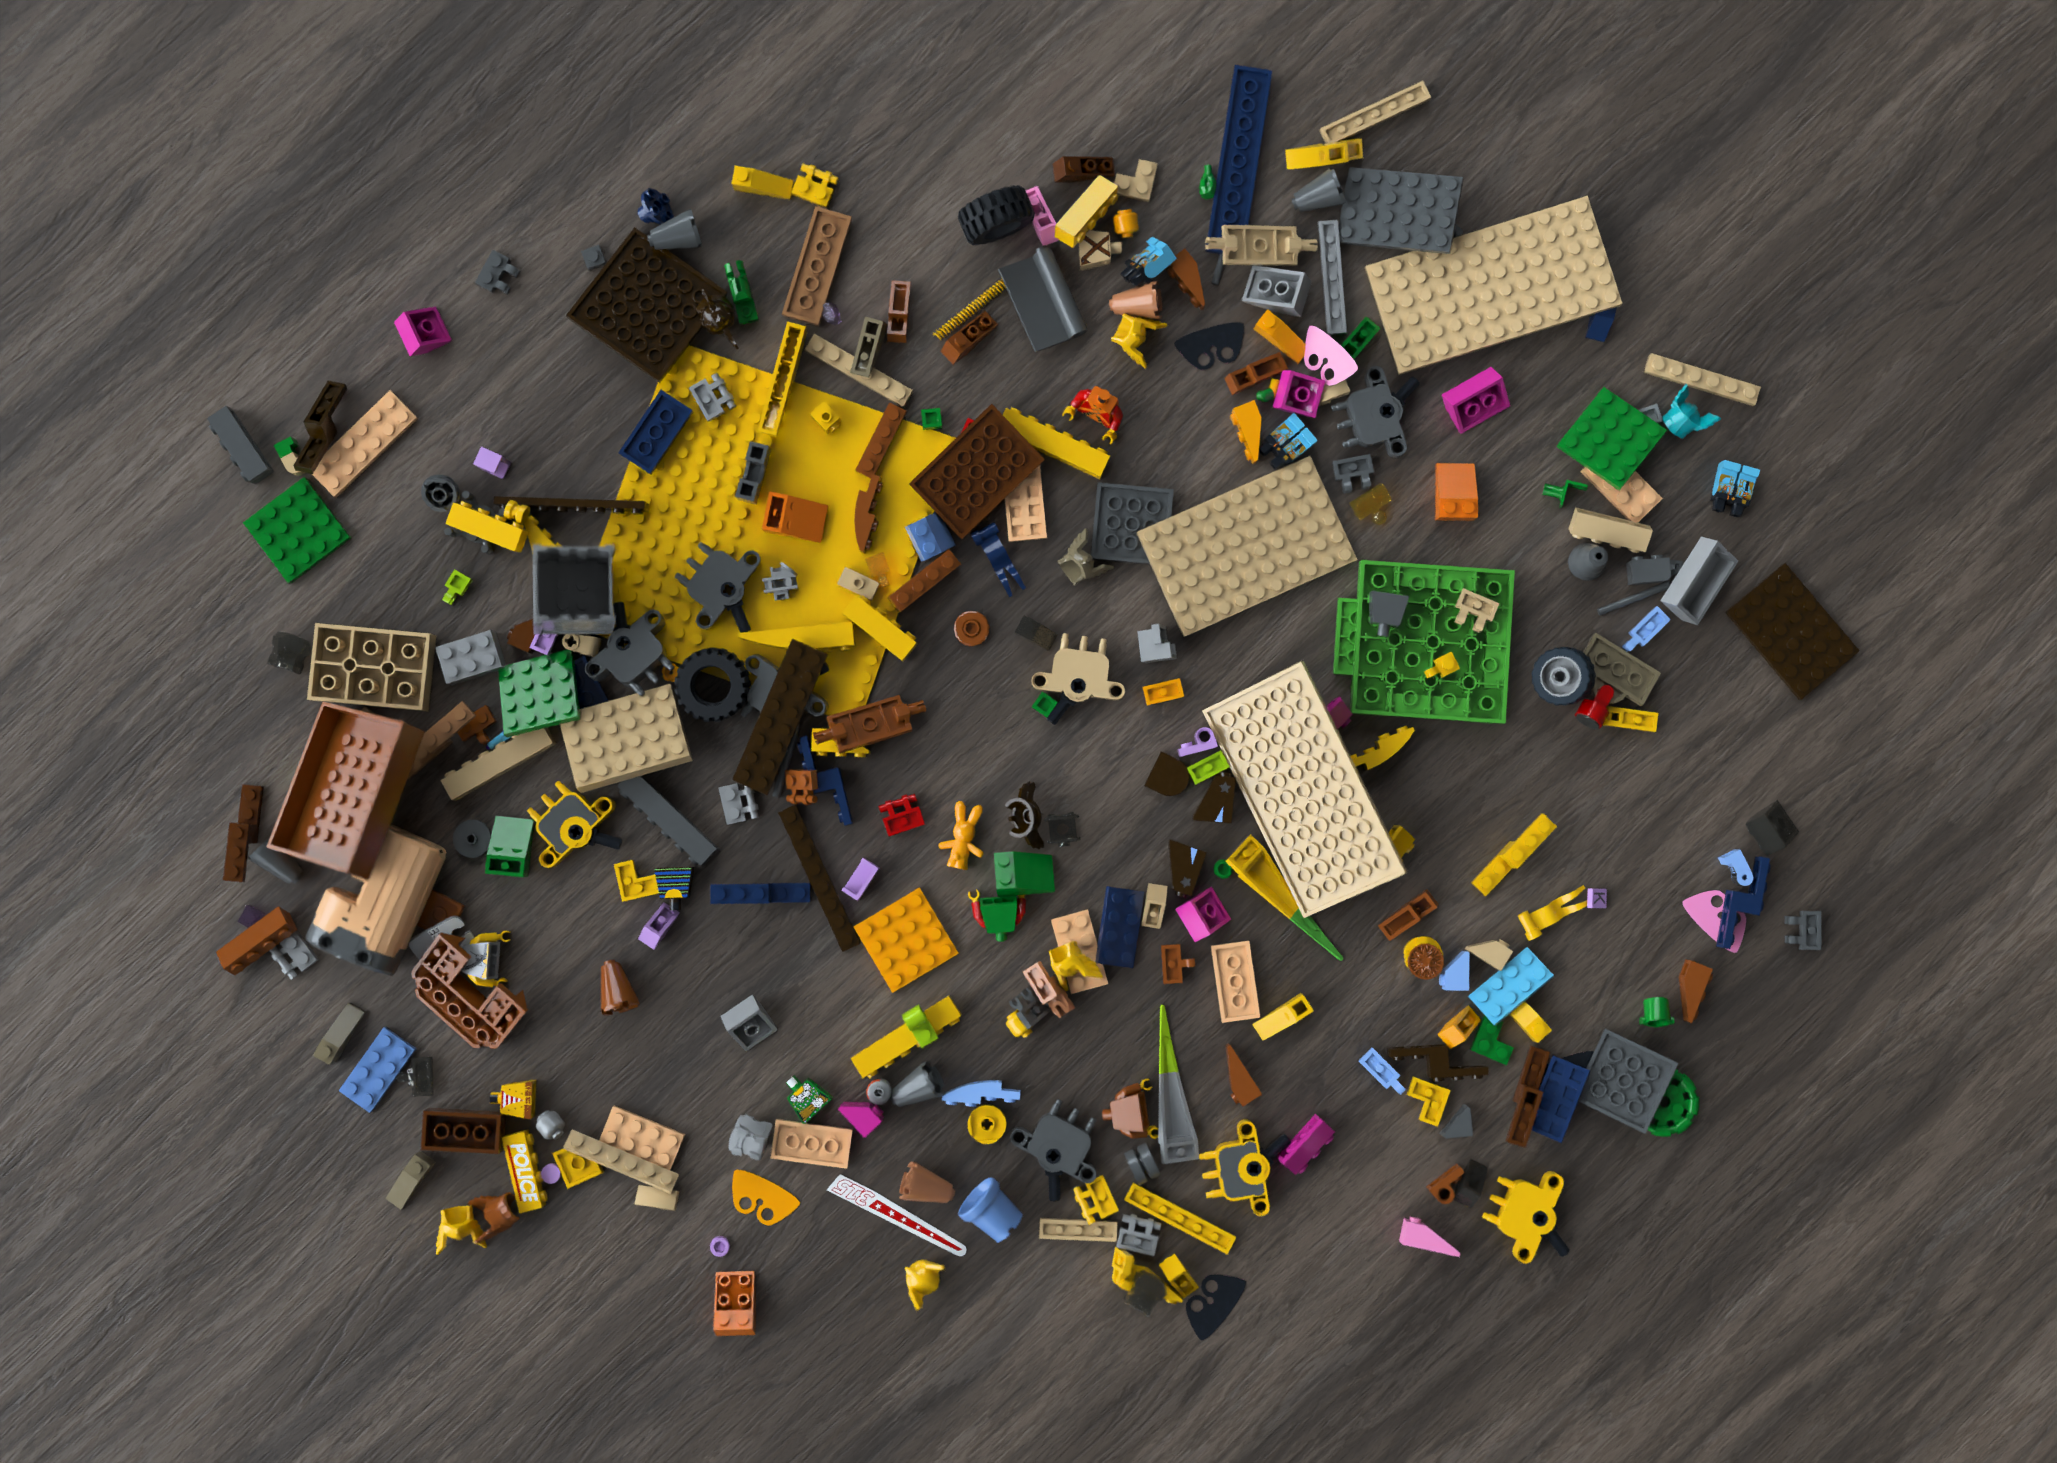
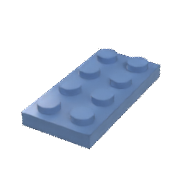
[339,1027,417,1113]

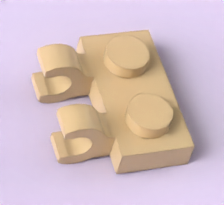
[1454,588,1499,633]

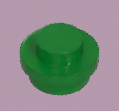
[1214,859,1233,879]

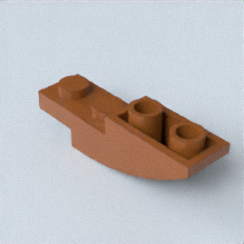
[854,474,883,554]

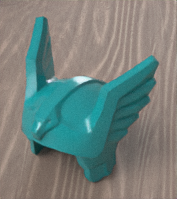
[1662,384,1721,439]

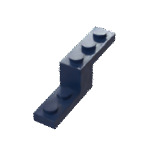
[797,736,853,826]
[1716,857,1771,949]
[710,883,811,904]

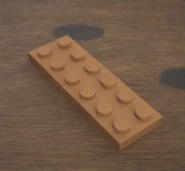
[782,206,852,326]

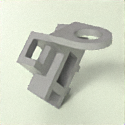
[762,562,798,601]

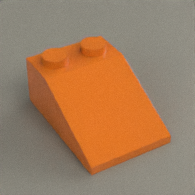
[1435,463,1478,521]

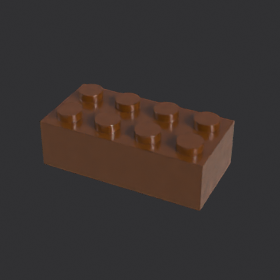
[421,1108,506,1154]

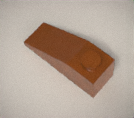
[1226,1043,1262,1107]

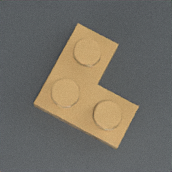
[1114,159,1158,202]

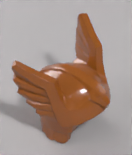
[468,1192,519,1244]

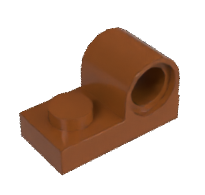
[1426,1163,1465,1204]

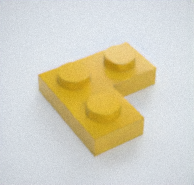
[614,860,659,902]
[1406,1076,1451,1127]

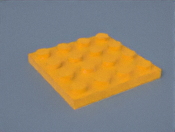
[854,887,959,993]

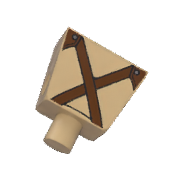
[1079,230,1122,270]

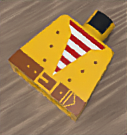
[490,1080,537,1119]

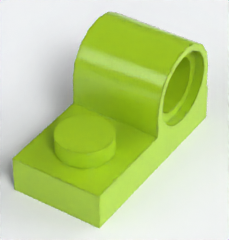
[902,1004,939,1048]

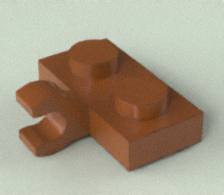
[457,705,497,745]
[1161,944,1195,984]

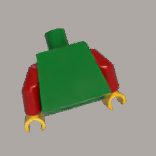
[968,889,1026,942]

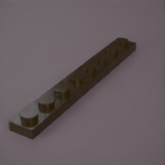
[494,496,650,515]
[778,804,860,952]

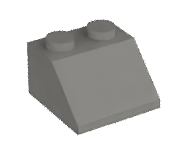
[720,995,778,1051]

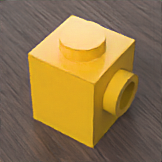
[810,401,841,434]

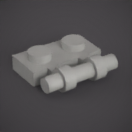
[689,373,736,422]
[718,783,759,825]
[269,930,319,980]
[1116,1214,1161,1256]

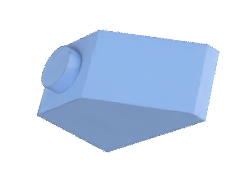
[1439,951,1469,991]

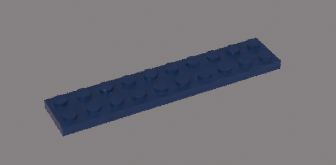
[1205,65,1272,255]

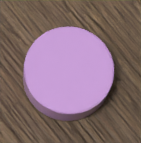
[541,1163,561,1184]
[710,1236,730,1257]

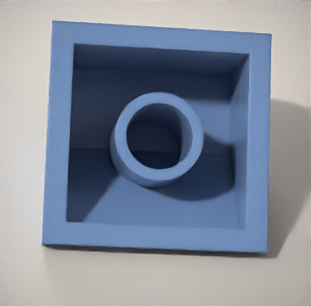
[905,512,955,561]

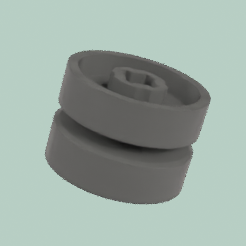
[1124,1143,1161,1185]

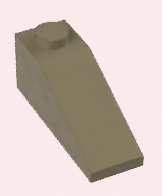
[850,317,888,378]
[313,1003,365,1065]
[386,1151,436,1210]

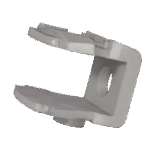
[729,1114,772,1160]

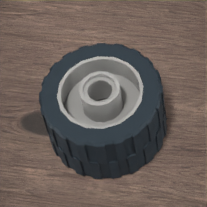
[1532,647,1596,706]

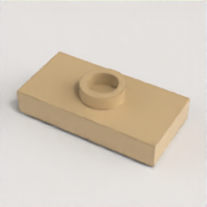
[837,567,880,601]

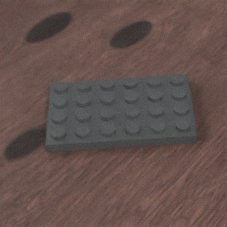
[1338,167,1464,254]

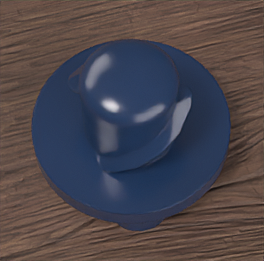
[638,188,674,225]

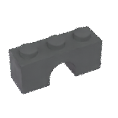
[735,441,771,505]

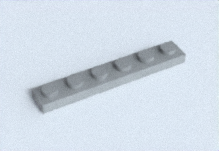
[1318,220,1347,335]

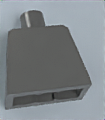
[1369,590,1409,637]

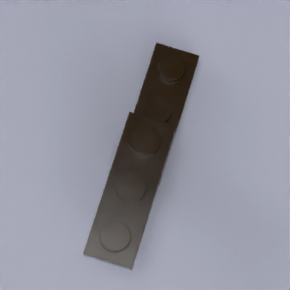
[293,381,347,474]
[1387,1044,1489,1081]

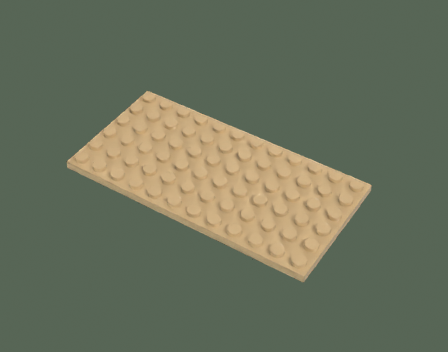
[1365,196,1623,375]
[1202,661,1407,918]

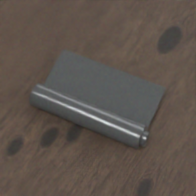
[998,245,1088,353]

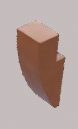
[887,280,911,343]
[1224,352,1288,395]
[1378,889,1438,941]

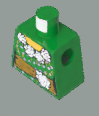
[786,1075,833,1124]

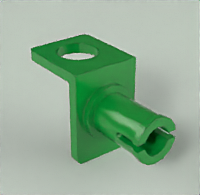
[1542,480,1588,508]

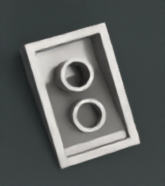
[1242,265,1312,317]

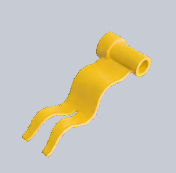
[1517,885,1587,941]

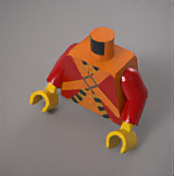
[1062,386,1123,444]

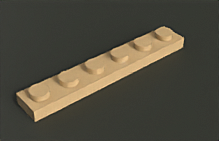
[1319,81,1431,144]
[805,334,913,408]
[1644,353,1761,406]
[563,1129,679,1194]

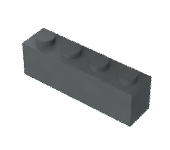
[207,406,274,484]

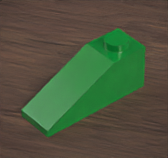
[1341,317,1381,360]

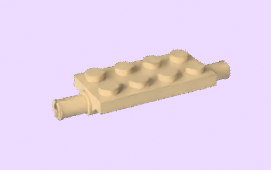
[1205,225,1317,266]

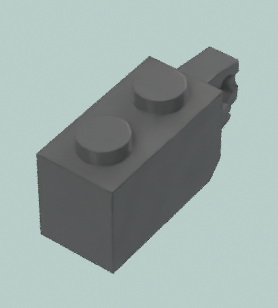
[1626,555,1683,585]

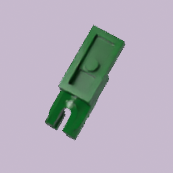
[724,260,759,325]

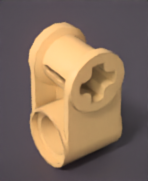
[562,634,601,657]

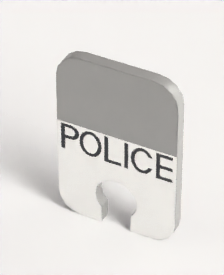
[409,916,475,960]

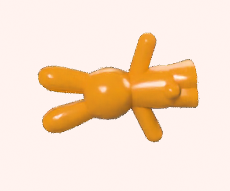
[938,801,984,870]

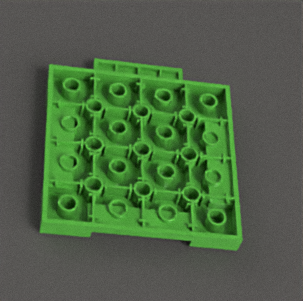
[1333,560,1515,724]

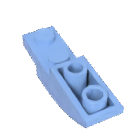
[942,1080,1020,1107]

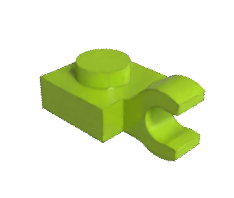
[442,569,472,605]

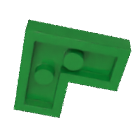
[1470,1015,1514,1066]

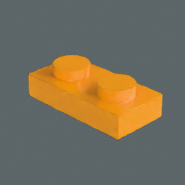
[1142,678,1184,706]

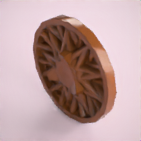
[954,611,989,647]
[1408,943,1444,979]

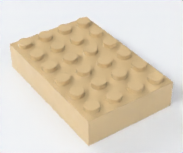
[307,623,436,711]
[560,684,693,793]

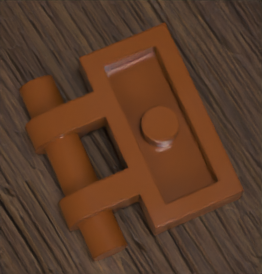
[785,769,818,805]

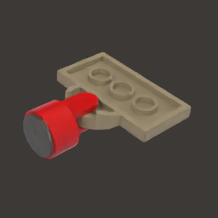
[1575,633,1661,729]

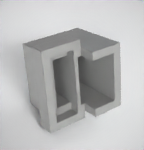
[1137,624,1177,663]

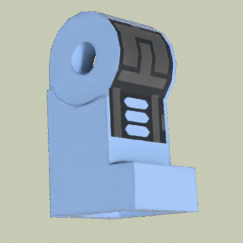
[1718,849,1753,886]

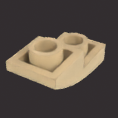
[1319,378,1350,406]
[635,1185,679,1211]

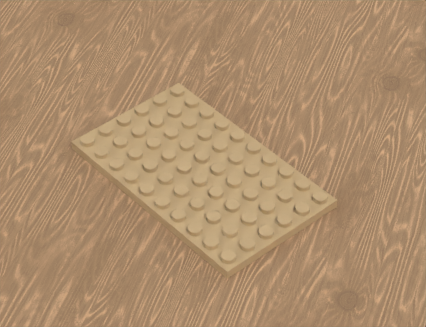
[1137,456,1357,637]

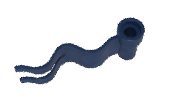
[970,522,1026,598]

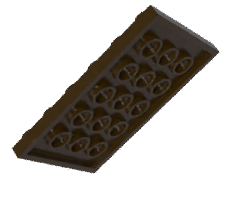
[1725,563,1860,700]

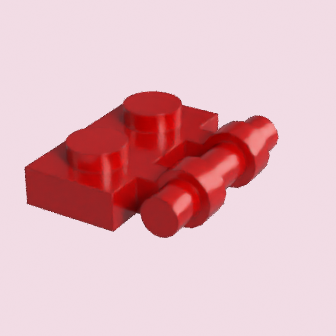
[878,794,925,837]

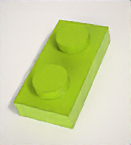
[1187,750,1230,785]

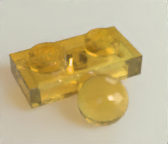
[1349,483,1392,525]

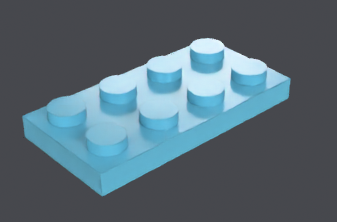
[1468,947,1554,1026]

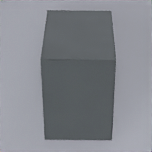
[1439,1104,1473,1138]

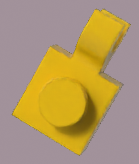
[1424,651,1460,678]

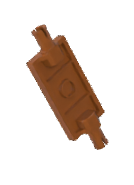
[813,695,926,754]

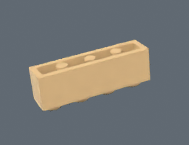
[1568,507,1653,553]

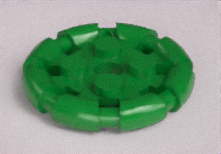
[1647,1069,1700,1137]

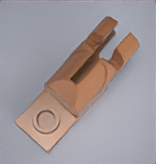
[1023,961,1075,1018]

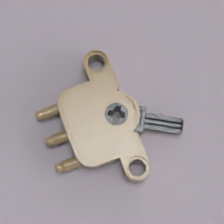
[1032,633,1125,725]

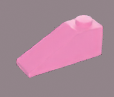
[1026,186,1059,246]
[1399,1216,1460,1257]

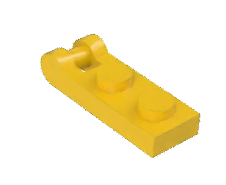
[1603,706,1658,732]

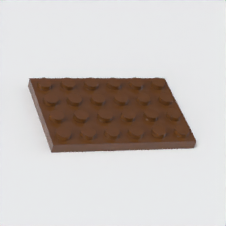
[909,404,1045,539]

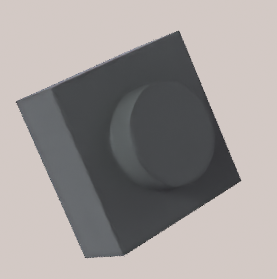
[581,245,606,270]

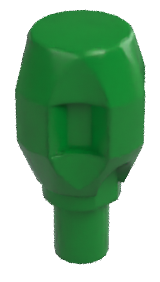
[1199,165,1216,199]

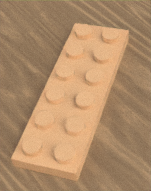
[312,390,418,498]

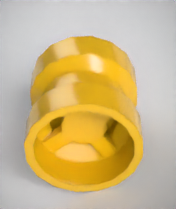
[504,500,530,525]

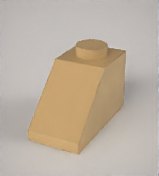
[1141,883,1167,929]
[1465,939,1513,971]

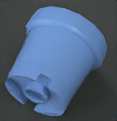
[959,1177,1023,1242]

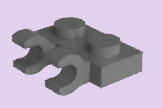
[475,250,520,294]
[1332,454,1374,494]
[1785,911,1821,950]
[1009,985,1051,1030]

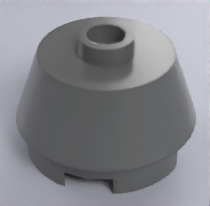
[421,474,460,512]

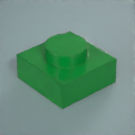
[921,408,942,430]
[1031,691,1058,718]

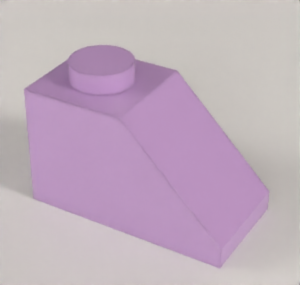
[638,903,680,949]

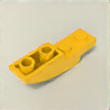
[1285,138,1363,169]
[1350,725,1415,770]

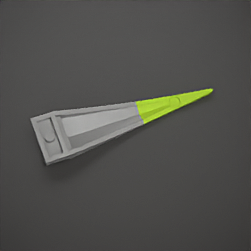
[1158,1005,1199,1164]

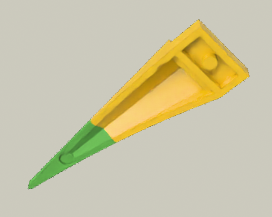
[1225,834,1343,961]

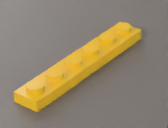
[1124,1182,1236,1255]

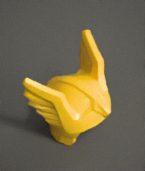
[1111,313,1167,368]
[1049,941,1103,991]
[436,1206,487,1255]
[905,1259,945,1310]

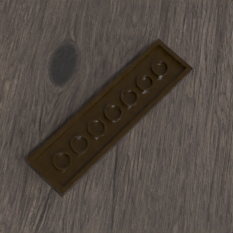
[732,639,828,795]

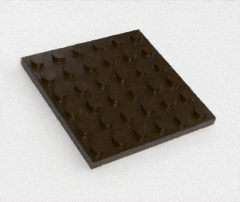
[566,227,728,383]

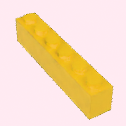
[1003,407,1110,479]
[851,995,962,1078]

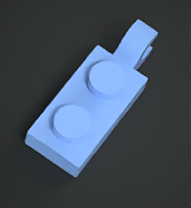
[1622,606,1671,652]
[1359,1048,1406,1095]

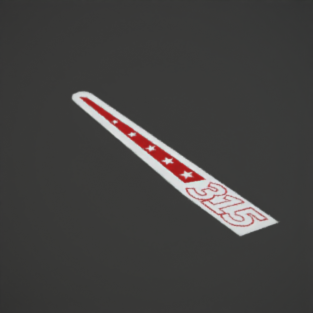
[827,1174,967,1256]

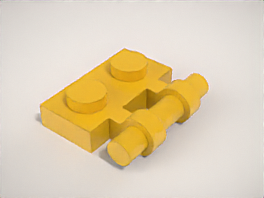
[791,163,838,209]
[1073,1175,1119,1225]
[1112,1247,1135,1289]

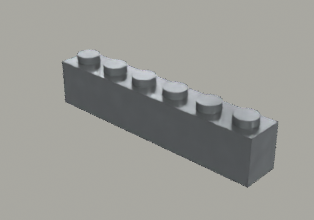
[618,776,719,866]

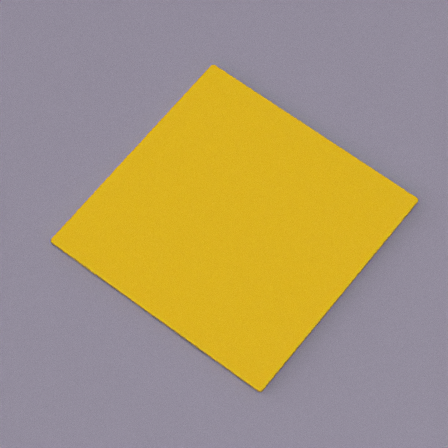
[596,345,956,716]

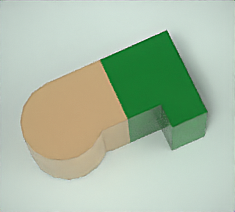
[274,436,305,476]

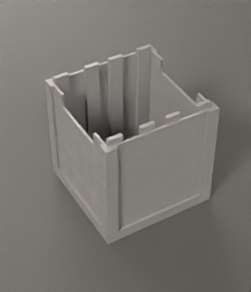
[533,544,615,634]

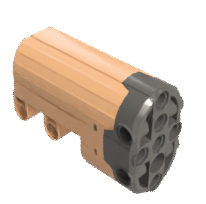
[306,825,446,976]

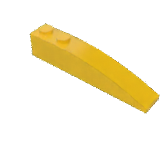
[757,322,807,436]
[737,622,856,653]

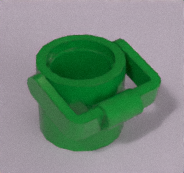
[1639,997,1674,1027]

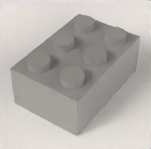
[435,630,506,685]

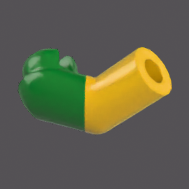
[1256,379,1280,402]

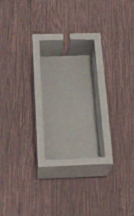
[1660,537,1738,625]

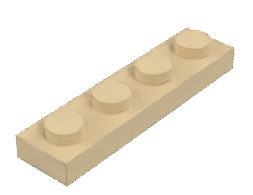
[1039,1218,1117,1242]

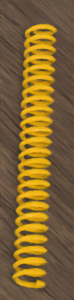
[933,278,1006,340]

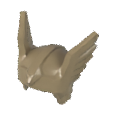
[1057,528,1114,586]

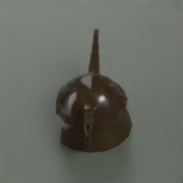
[696,289,739,350]
[1005,781,1044,850]

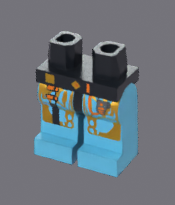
[1120,237,1177,287]
[1259,413,1318,470]
[1710,460,1760,518]

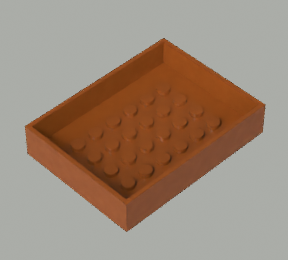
[267,702,425,880]

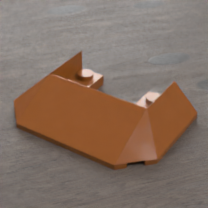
[411,932,527,1049]

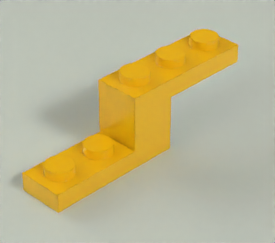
[1471,813,1557,896]

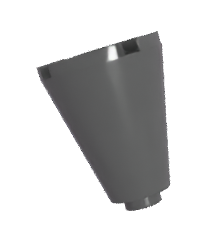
[1291,167,1347,212]
[647,209,702,250]
[1568,543,1608,581]
[248,838,303,884]
[890,1060,946,1107]

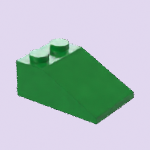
[994,851,1055,897]

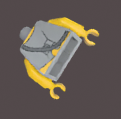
[462,931,511,987]

